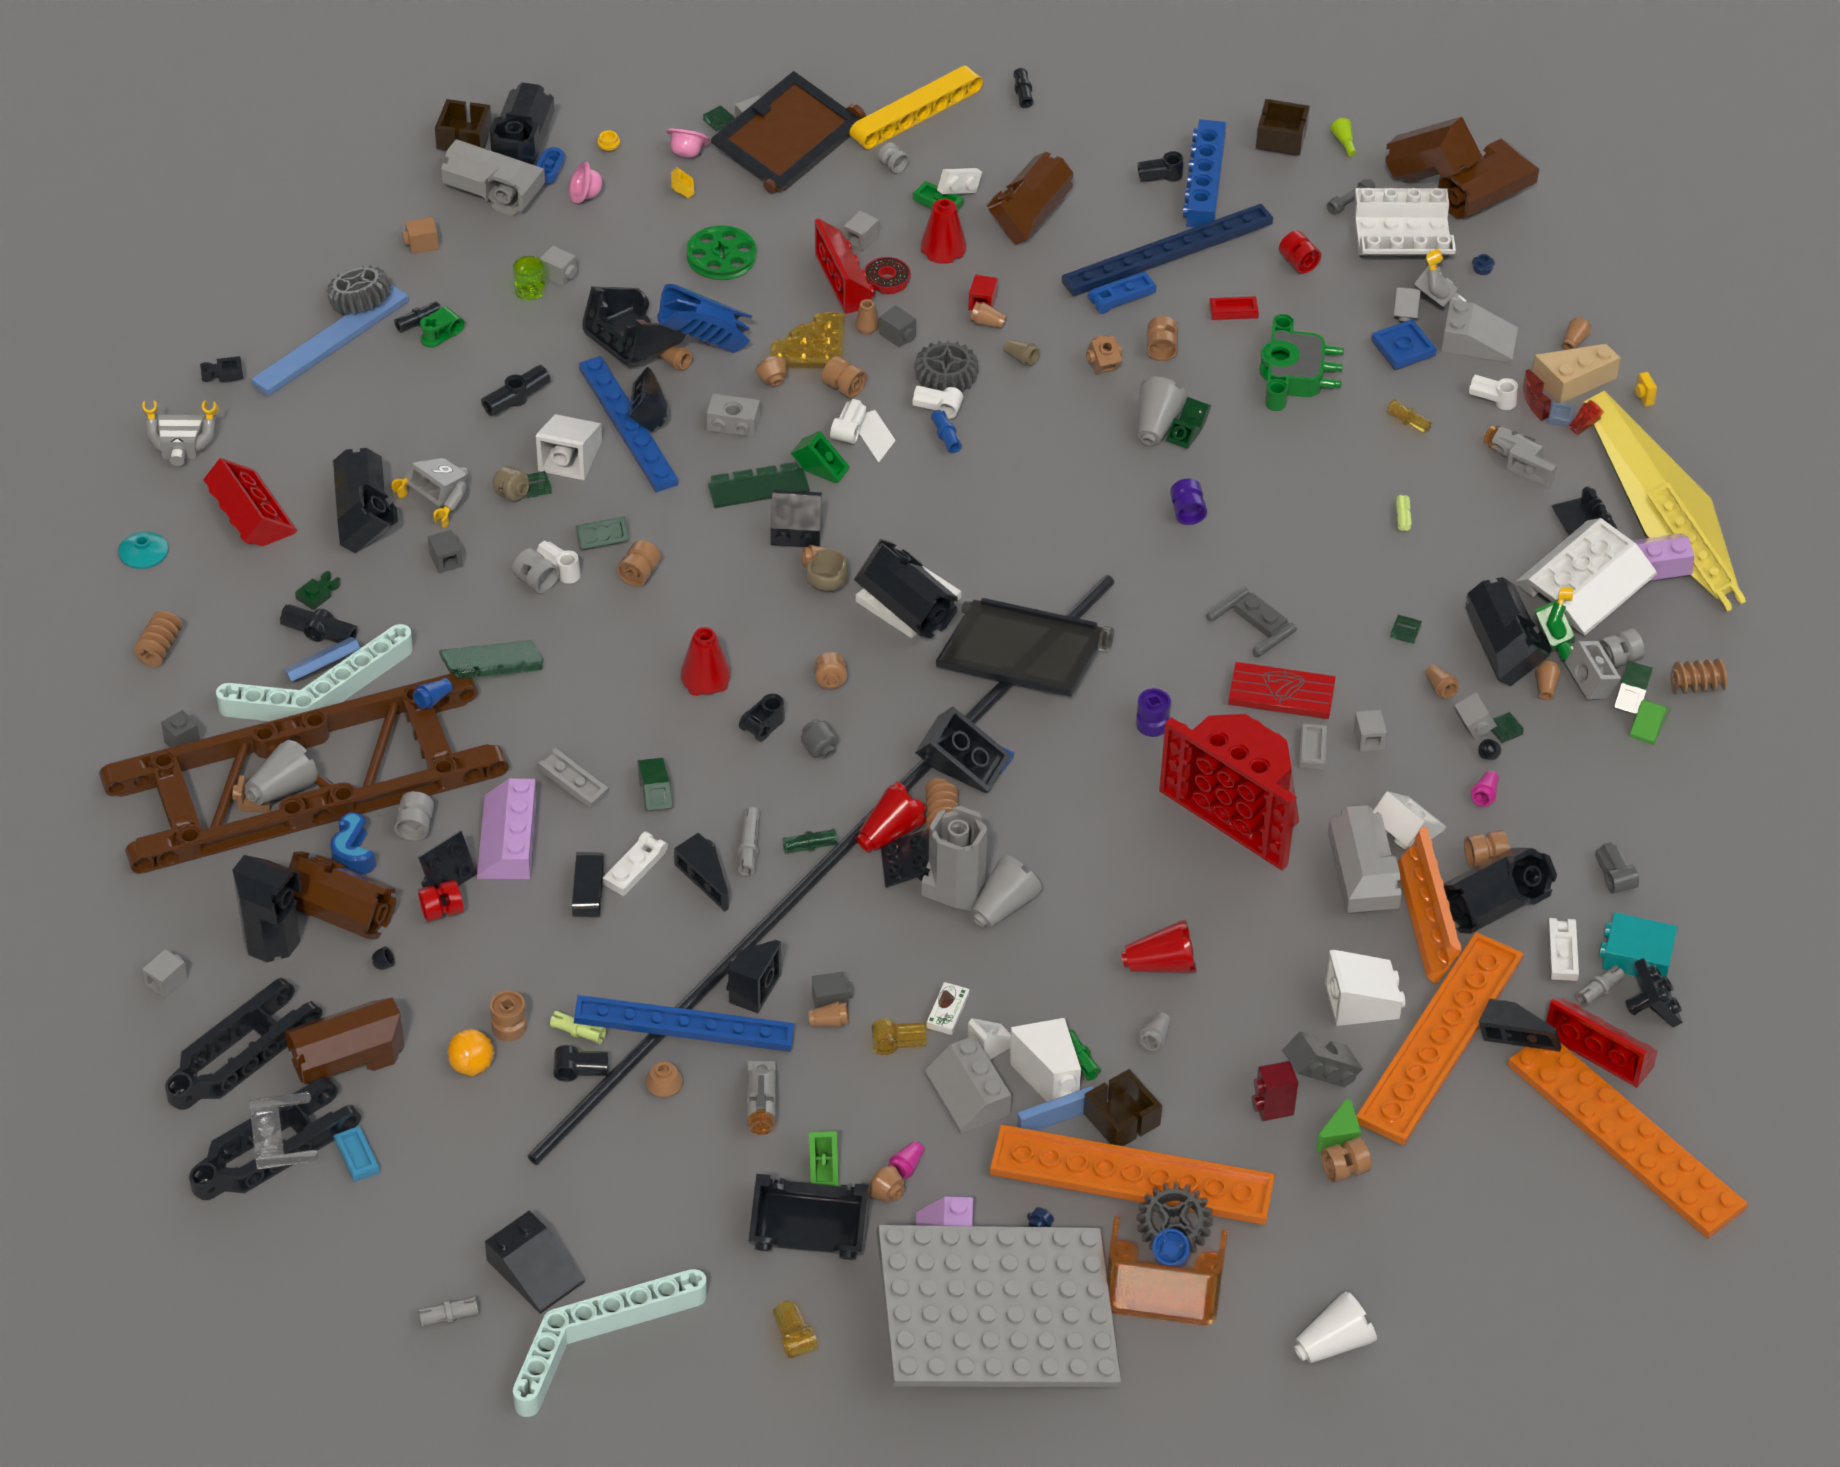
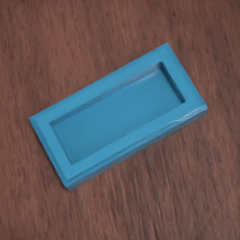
[334,1126,380,1182]

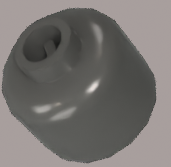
[801,719,839,759]

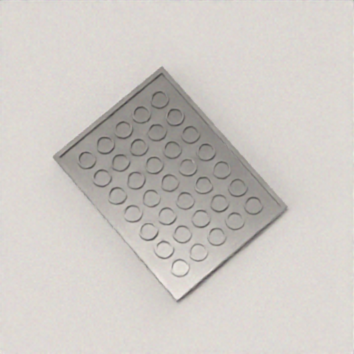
[876,1225,1121,1387]

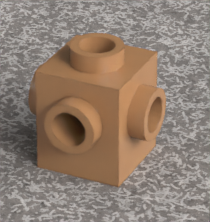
[1086,335,1122,375]

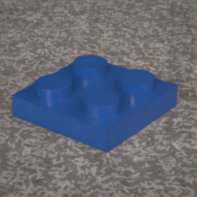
[1371,319,1437,369]

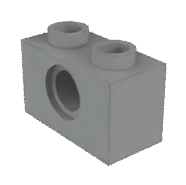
[707,394,760,437]
[1565,641,1621,700]

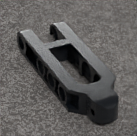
[165,978,322,1110]
[189,1077,361,1200]

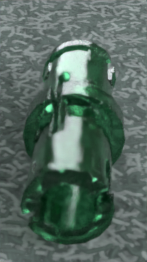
[782,828,838,854]

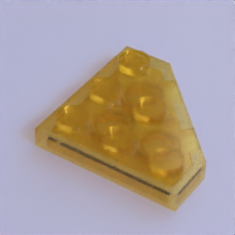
[770,312,844,368]

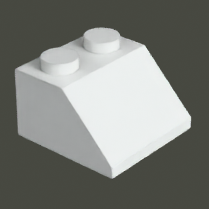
[1373,791,1446,849]

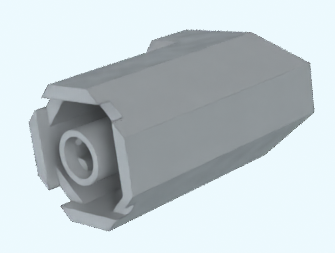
[441,139,545,216]
[1328,805,1401,913]
[921,806,988,911]

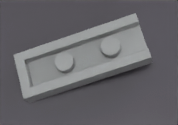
[538,748,608,809]

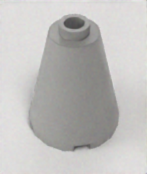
[1137,377,1187,446]
[245,740,318,805]
[971,855,1042,928]

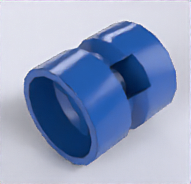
[1152,1229,1191,1271]

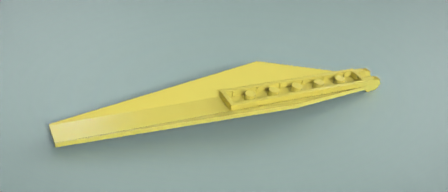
[1583,390,1746,612]

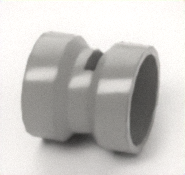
[878,142,910,173]

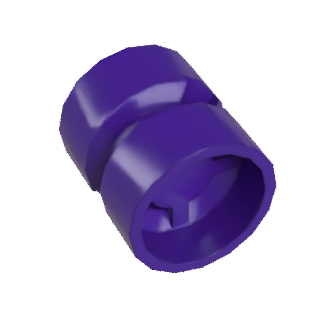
[1170,478,1207,525]
[1136,688,1171,737]

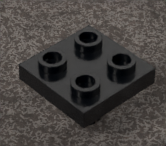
[1626,958,1683,1028]

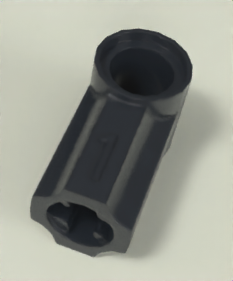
[1137,151,1183,182]
[553,1045,608,1082]

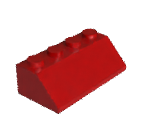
[815,219,875,314]
[203,458,297,546]
[1546,998,1658,1088]

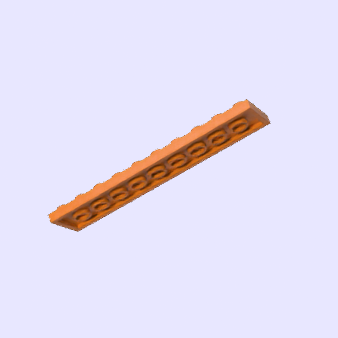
[1356,932,1524,1146]
[1508,1044,1748,1239]
[990,1124,1275,1225]

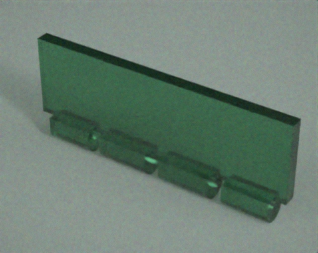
[708,461,810,508]
[439,640,543,679]

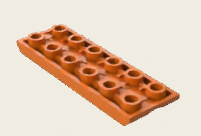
[1397,827,1461,984]

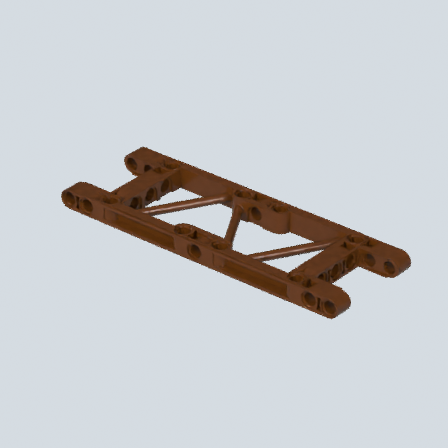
[99,671,509,874]

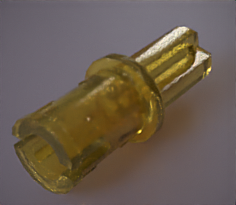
[1387,399,1432,433]

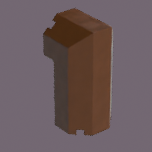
[1385,117,1483,183]
[1438,139,1539,219]
[987,152,1073,245]
[289,851,397,940]
[285,997,404,1084]

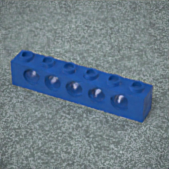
[1183,119,1226,227]

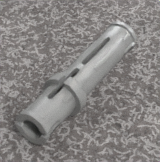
[738,807,760,876]

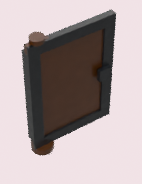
[711,71,866,193]

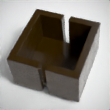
[435,99,492,150]
[1256,99,1310,155]
[1083,1069,1162,1146]

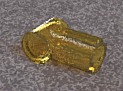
[871,1019,927,1055]
[773,1300,818,1359]

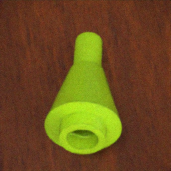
[1330,118,1356,157]

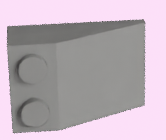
[1441,300,1518,363]

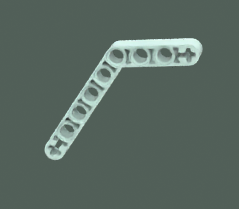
[216,624,413,721]
[513,1269,707,1417]

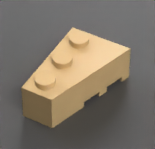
[1531,344,1621,403]

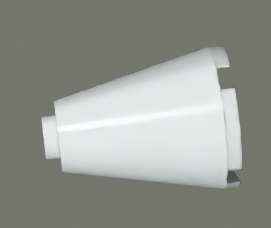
[1294,1291,1377,1364]

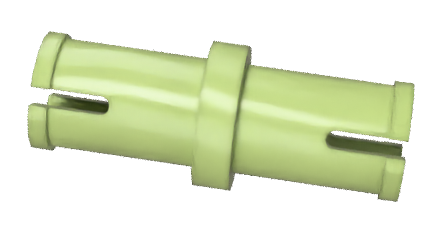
[550,1010,606,1044]

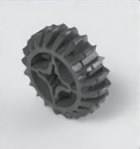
[327,266,391,315]
[914,340,979,393]
[1136,1182,1213,1253]

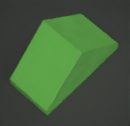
[1629,699,1671,745]
[1316,1098,1361,1154]
[809,1130,839,1186]

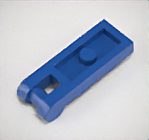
[1088,271,1156,314]

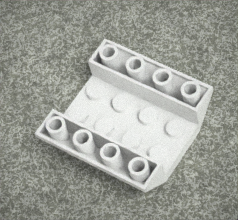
[1355,188,1456,256]
[1515,518,1657,636]

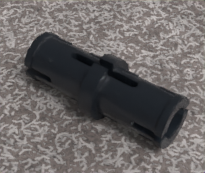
[1013,68,1034,108]
[394,301,441,333]

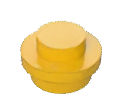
[597,130,620,151]

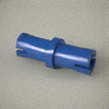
[931,410,962,453]

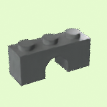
[1282,1031,1363,1087]

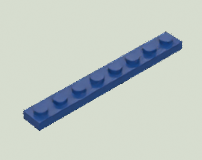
[579,356,678,492]
[574,995,794,1052]

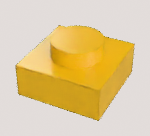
[671,167,695,199]
[1635,372,1657,407]

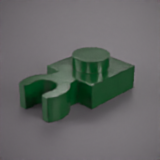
[295,571,340,611]

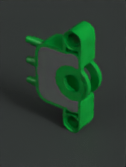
[1259,314,1344,411]

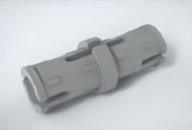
[1575,965,1625,1007]
[418,1297,478,1327]

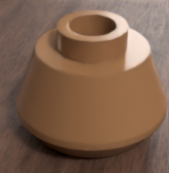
[755,356,787,387]
[645,1062,683,1097]
[869,1166,905,1203]

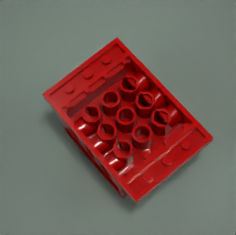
[1159,714,1300,871]

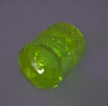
[513,256,545,301]

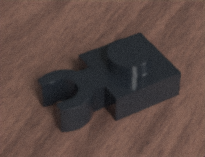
[200,356,243,382]

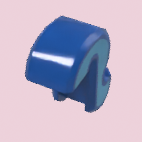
[330,812,376,875]

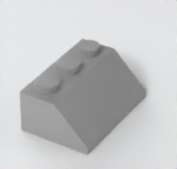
[925,1035,1011,1134]

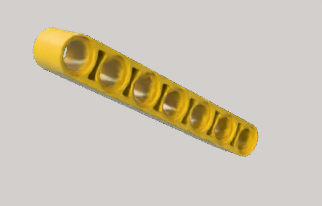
[849,65,983,149]

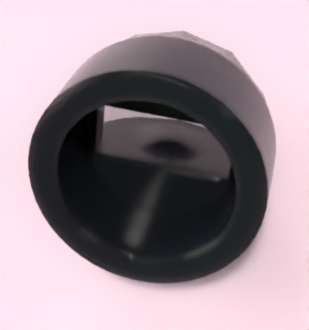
[1478,739,1501,760]
[372,946,395,970]

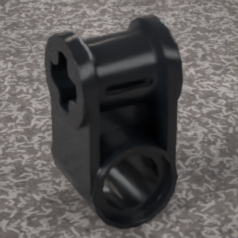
[739,693,785,742]

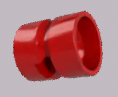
[1278,230,1322,274]
[418,879,464,923]

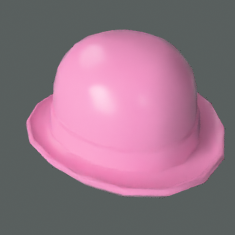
[666,128,710,158]
[568,161,602,204]

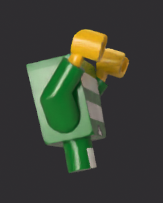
[1535,587,1575,662]

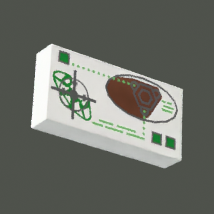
[926,982,970,1035]

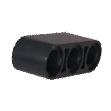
[572,852,604,917]

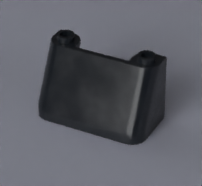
[582,286,687,365]
[748,1174,871,1260]

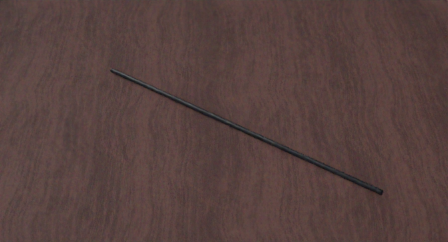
[528,575,1114,1165]

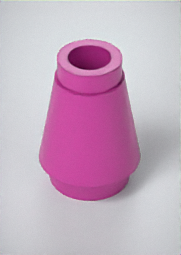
[1471,771,1499,807]
[888,1141,924,1180]

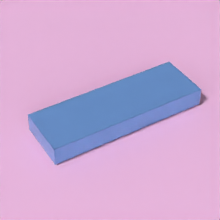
[283,637,360,681]
[1017,1086,1094,1131]

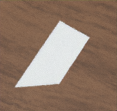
[859,410,896,462]

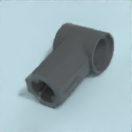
[1595,842,1639,894]

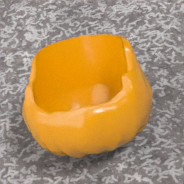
[447,1029,495,1077]

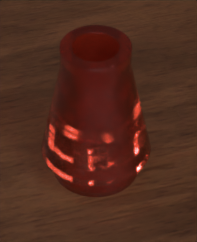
[1568,400,1604,436]

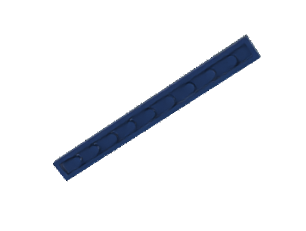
[1062,204,1273,296]

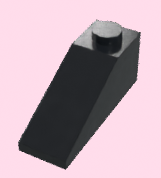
[629,367,668,432]
[674,832,729,912]
[1479,999,1562,1052]

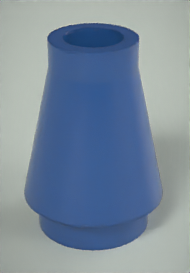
[413,678,452,709]

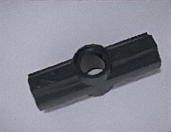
[481,364,551,416]
[280,604,358,643]

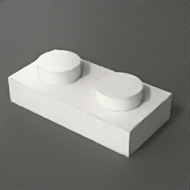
[937,168,982,194]

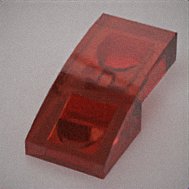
[1523,369,1552,421]

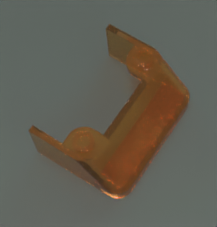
[1106,1216,1227,1325]

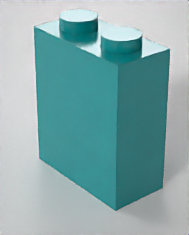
[1599,912,1678,977]

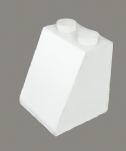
[536,414,602,480]
[1325,950,1405,1026]
[1009,1018,1081,1102]

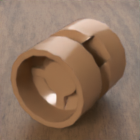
[1147,316,1178,361]
[822,356,867,398]
[617,540,661,587]
[1464,830,1510,869]
[490,990,527,1041]
[1321,1137,1372,1183]

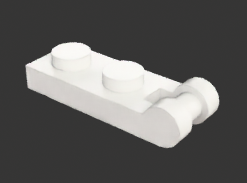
[603,831,668,896]
[1547,918,1579,981]

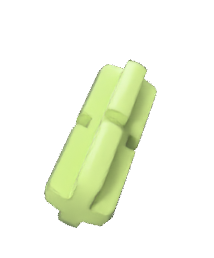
[1396,495,1412,531]

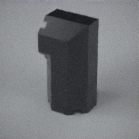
[490,82,555,164]
[333,448,398,554]
[854,539,958,638]
[1465,577,1552,686]
[1444,848,1557,934]
[232,855,302,962]

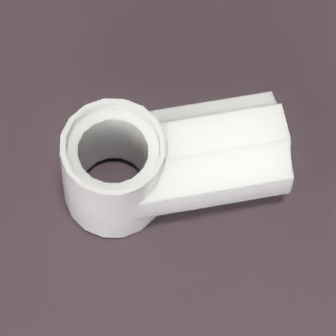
[1469,375,1518,410]
[913,386,964,419]
[830,399,866,444]
[536,540,581,584]

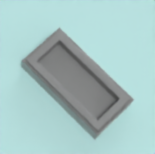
[1299,724,1327,770]

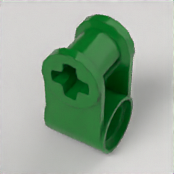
[420,306,465,348]

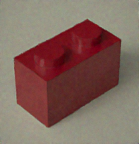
[1252,1061,1298,1122]

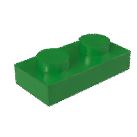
[913,181,964,211]

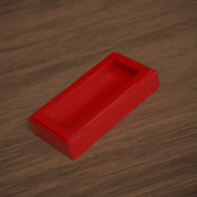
[1209,296,1259,320]

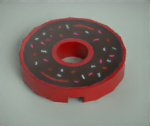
[865,257,911,294]

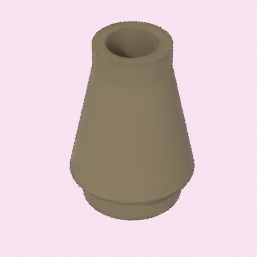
[1004,339,1040,366]

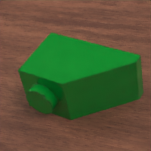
[790,431,850,483]

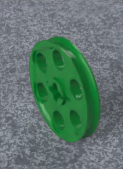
[687,225,756,280]

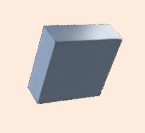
[1548,401,1576,428]

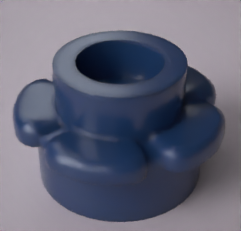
[1472,254,1495,275]
[1027,1207,1054,1227]

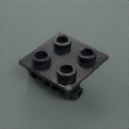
[1552,486,1617,535]
[881,829,930,888]
[418,830,477,898]

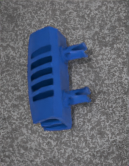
[657,284,753,353]

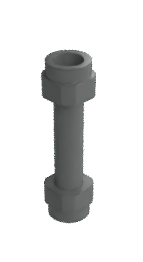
[1327,179,1376,214]

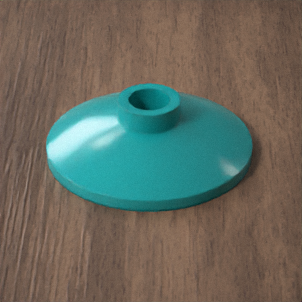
[118,531,168,569]

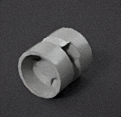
[512,548,560,594]
[1599,628,1645,669]
[394,791,434,841]

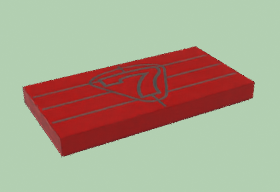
[1228,662,1336,719]

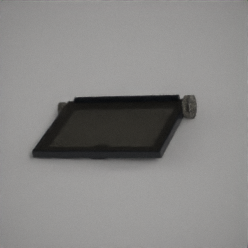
[936,598,1114,697]

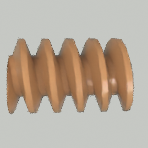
[134,611,183,667]
[1671,658,1728,694]
[925,778,959,830]

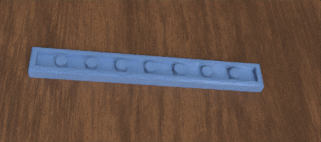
[251,285,409,396]

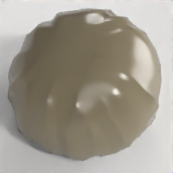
[806,549,848,591]

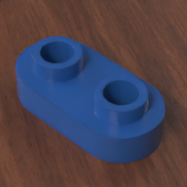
[536,147,565,184]

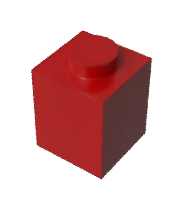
[968,274,998,311]

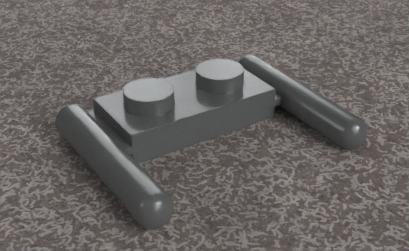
[1206,587,1297,657]

